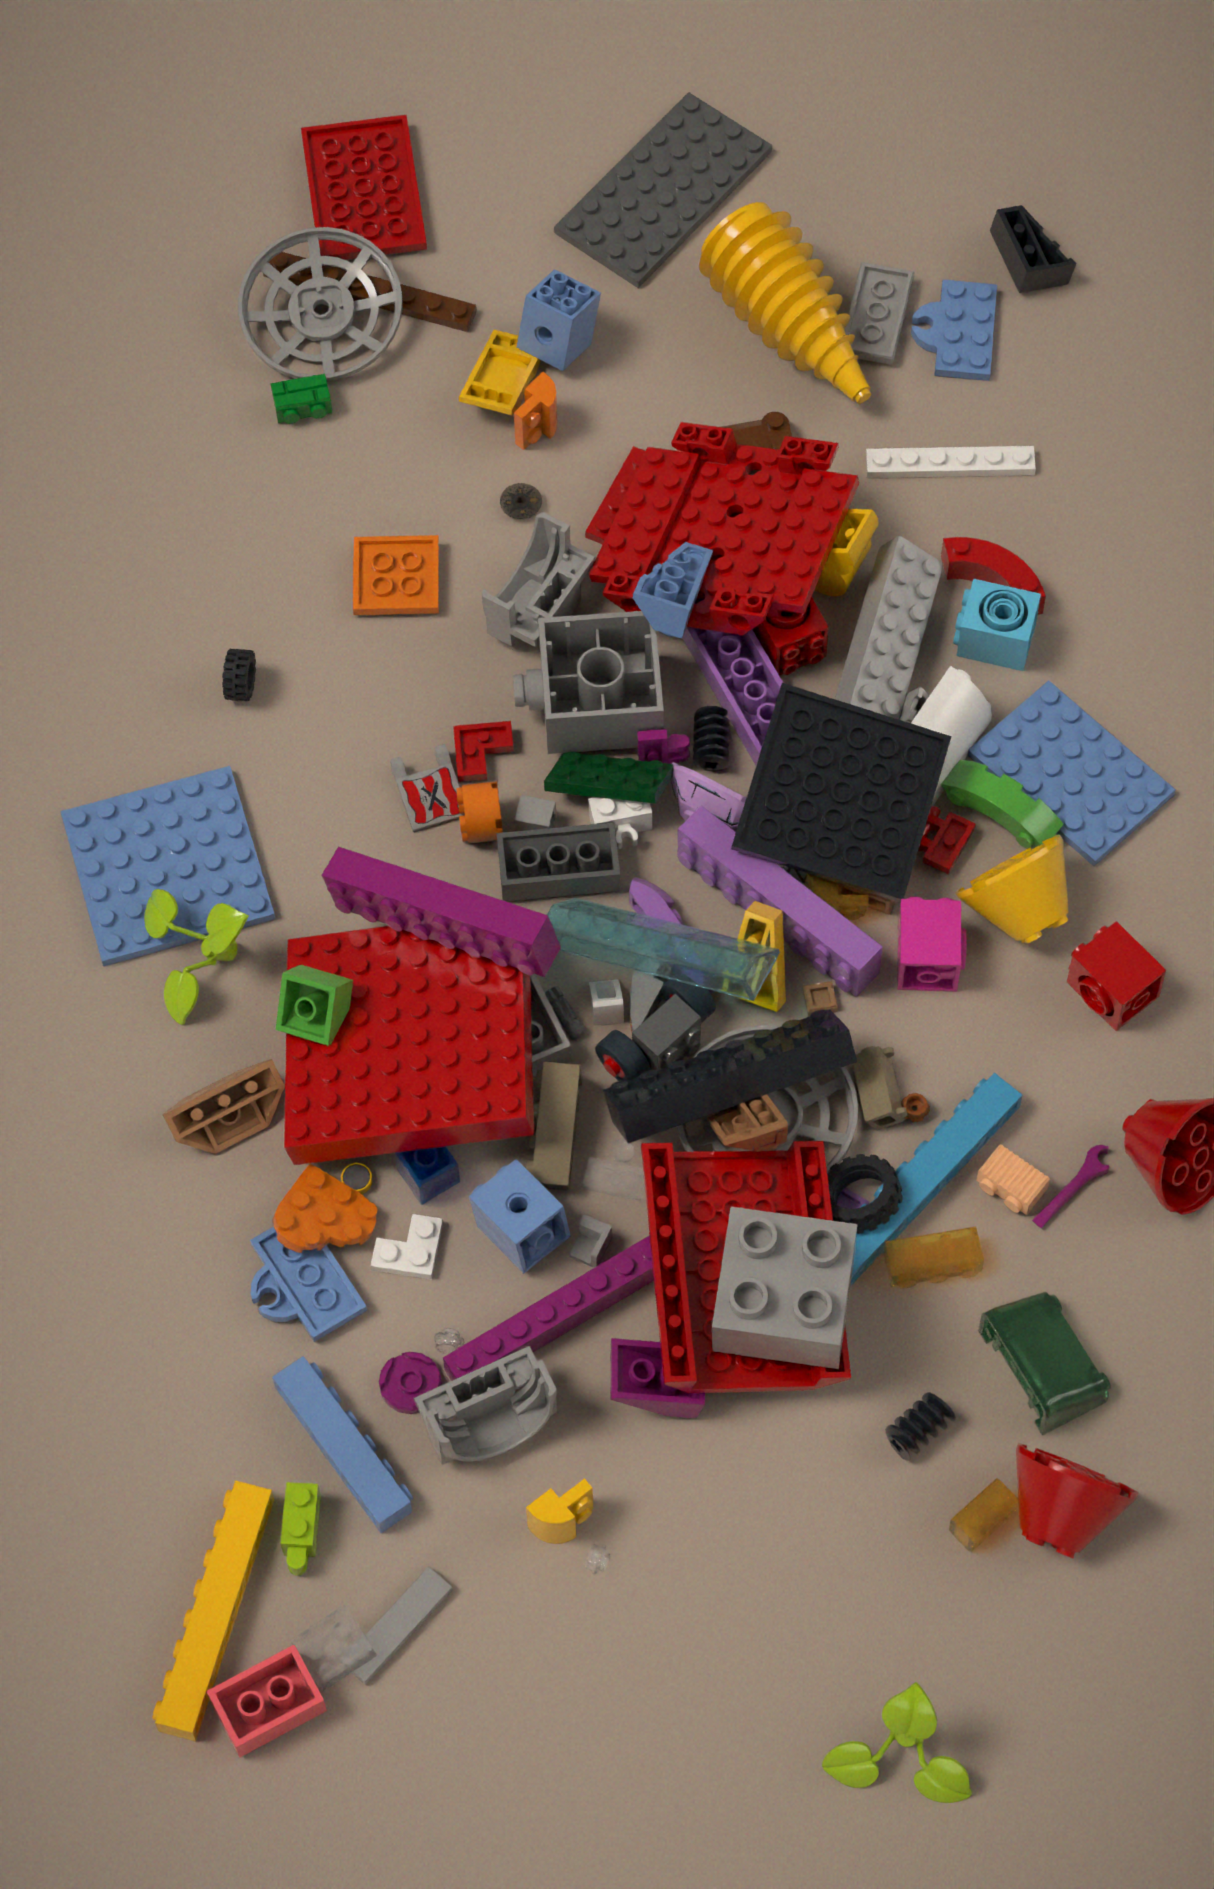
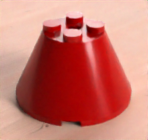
[1122,1098,1214,1215]
[1016,1443,1138,1558]

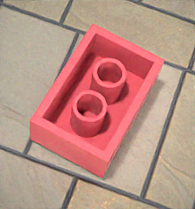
[207,1645,327,1758]

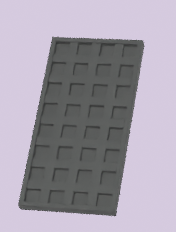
[554,92,772,288]

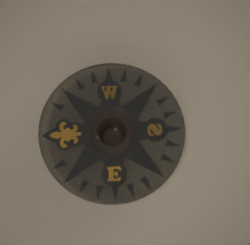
[500,483,542,519]

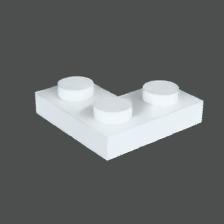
[370,1214,443,1280]

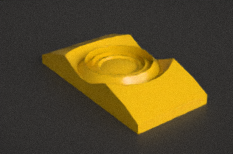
[459,329,541,415]

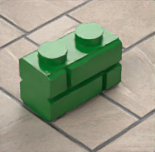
[270,373,332,424]

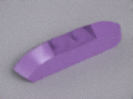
[629,877,717,994]

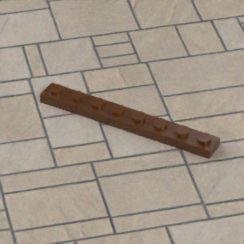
[263,252,477,332]

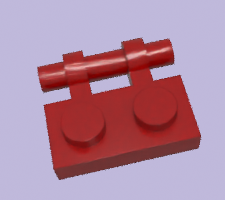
[918,806,976,875]

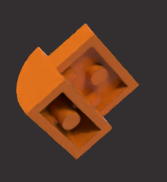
[514,372,558,450]

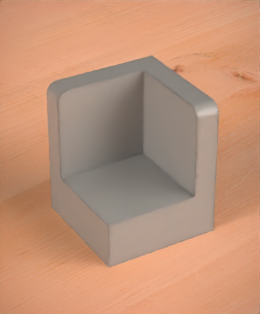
[514,795,556,831]
[570,1214,612,1268]

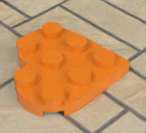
[272,1163,378,1253]

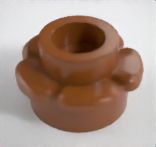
[901,1093,930,1122]

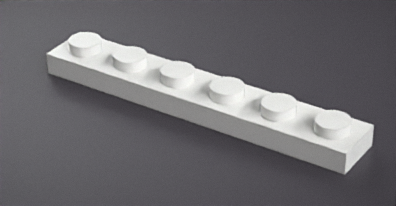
[866,446,1036,478]

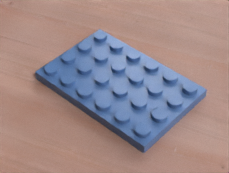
[968,680,1176,866]

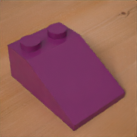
[610,1338,705,1418]

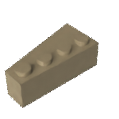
[527,1062,583,1190]

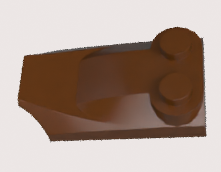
[721,412,792,475]

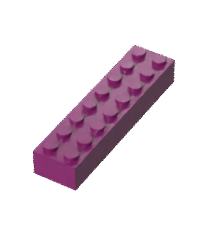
[321,846,561,977]

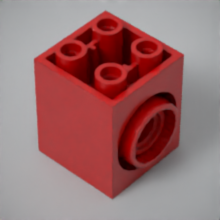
[752,597,829,676]
[1067,921,1166,1031]

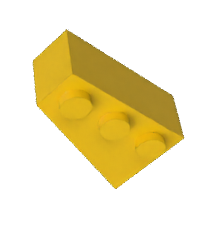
[721,901,786,1012]

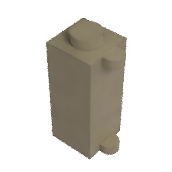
[853,1046,907,1131]

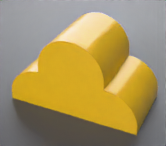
[815,509,879,596]

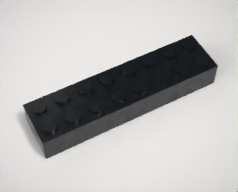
[603,1009,857,1144]

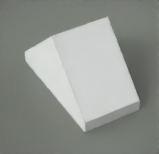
[589,979,624,1026]

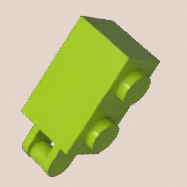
[280,1482,321,1576]

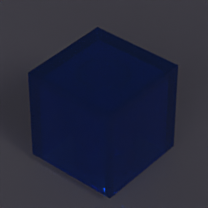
[395,1146,460,1205]

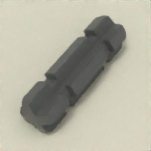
[545,986,585,1040]

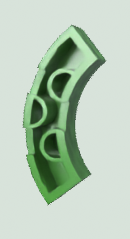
[941,760,1063,849]

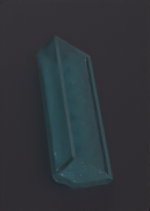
[547,898,780,1001]

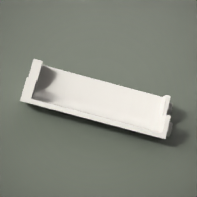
[911,666,992,806]

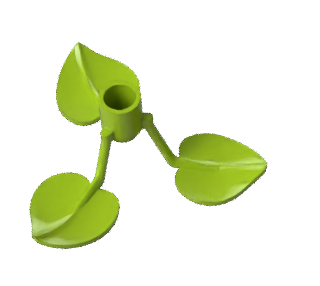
[144,889,249,1025]
[822,1682,972,1803]

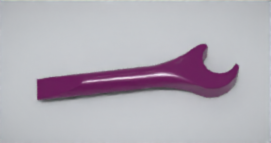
[1032,1145,1110,1228]

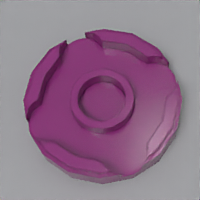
[379,1351,442,1414]

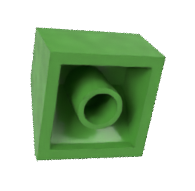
[275,965,353,1045]

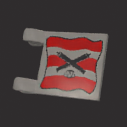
[390,744,465,832]

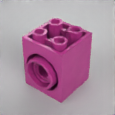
[897,897,967,992]

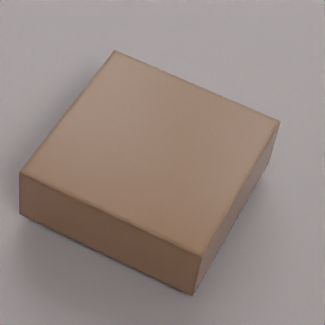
[802,981,838,1017]

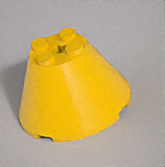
[955,835,1069,943]

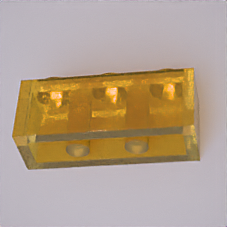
[883,1226,984,1288]

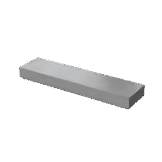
[341,1566,453,1685]

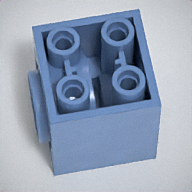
[517,269,601,371]
[469,1159,571,1274]

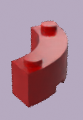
[941,537,1046,615]

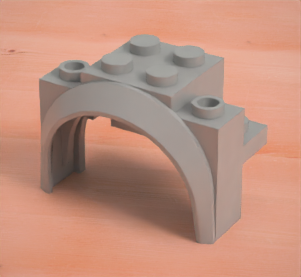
[482,512,595,647]
[414,1346,557,1465]

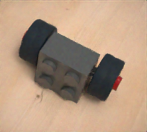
[595,970,716,1081]

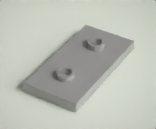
[844,262,915,365]

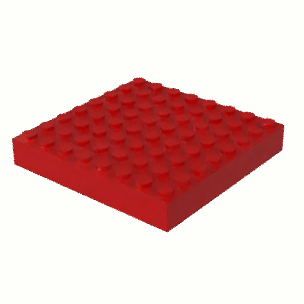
[284,926,534,1165]

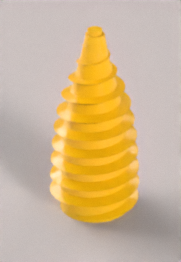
[699,202,871,404]

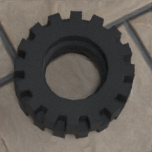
[222,648,256,702]

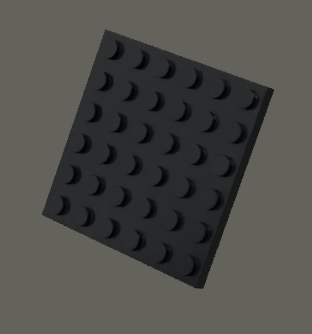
[731,683,952,903]

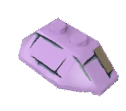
[670,762,746,832]

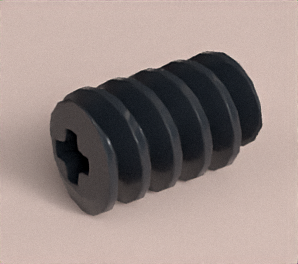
[693,706,730,771]
[885,1392,956,1461]

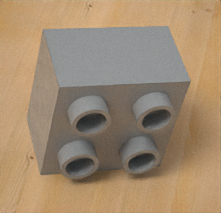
[712,1207,857,1369]

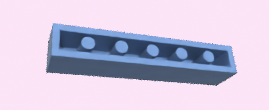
[272,1356,413,1533]

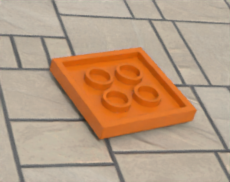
[353,535,439,615]

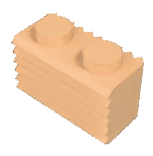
[976,1144,1050,1215]

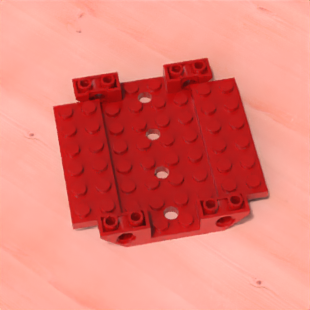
[589,422,860,635]

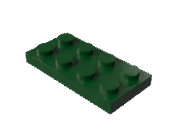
[544,752,673,804]

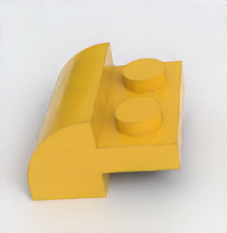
[526,1478,593,1544]

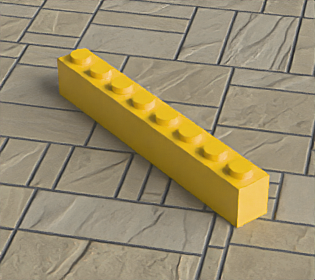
[152,1480,274,1742]

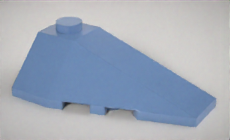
[632,542,713,639]

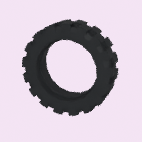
[827,1154,903,1234]

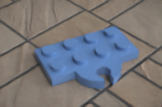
[911,279,997,381]
[250,1226,367,1342]

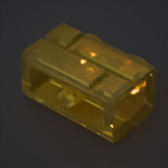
[949,1478,1018,1552]

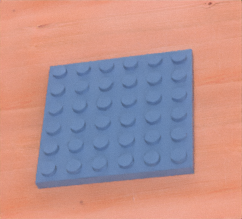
[60,766,275,966]

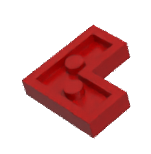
[453,721,514,782]

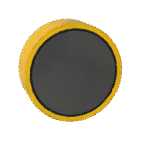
[341,1163,372,1194]

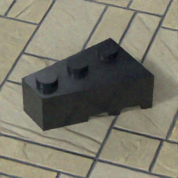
[990,205,1077,293]

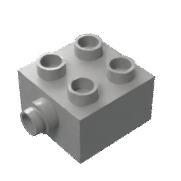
[513,611,664,754]

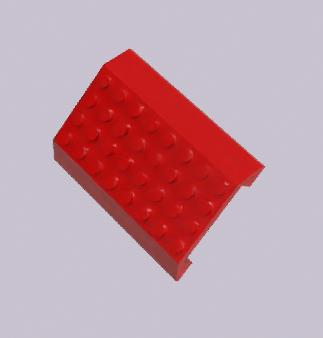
[641,1141,852,1393]

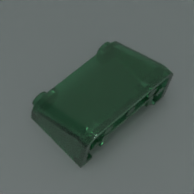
[978,1291,1111,1436]

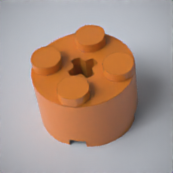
[456,781,503,843]

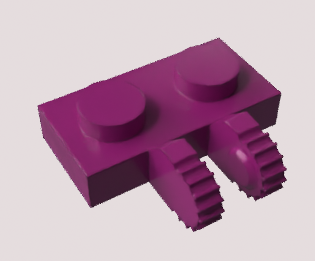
[637,729,690,764]

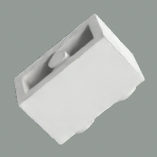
[588,797,652,849]

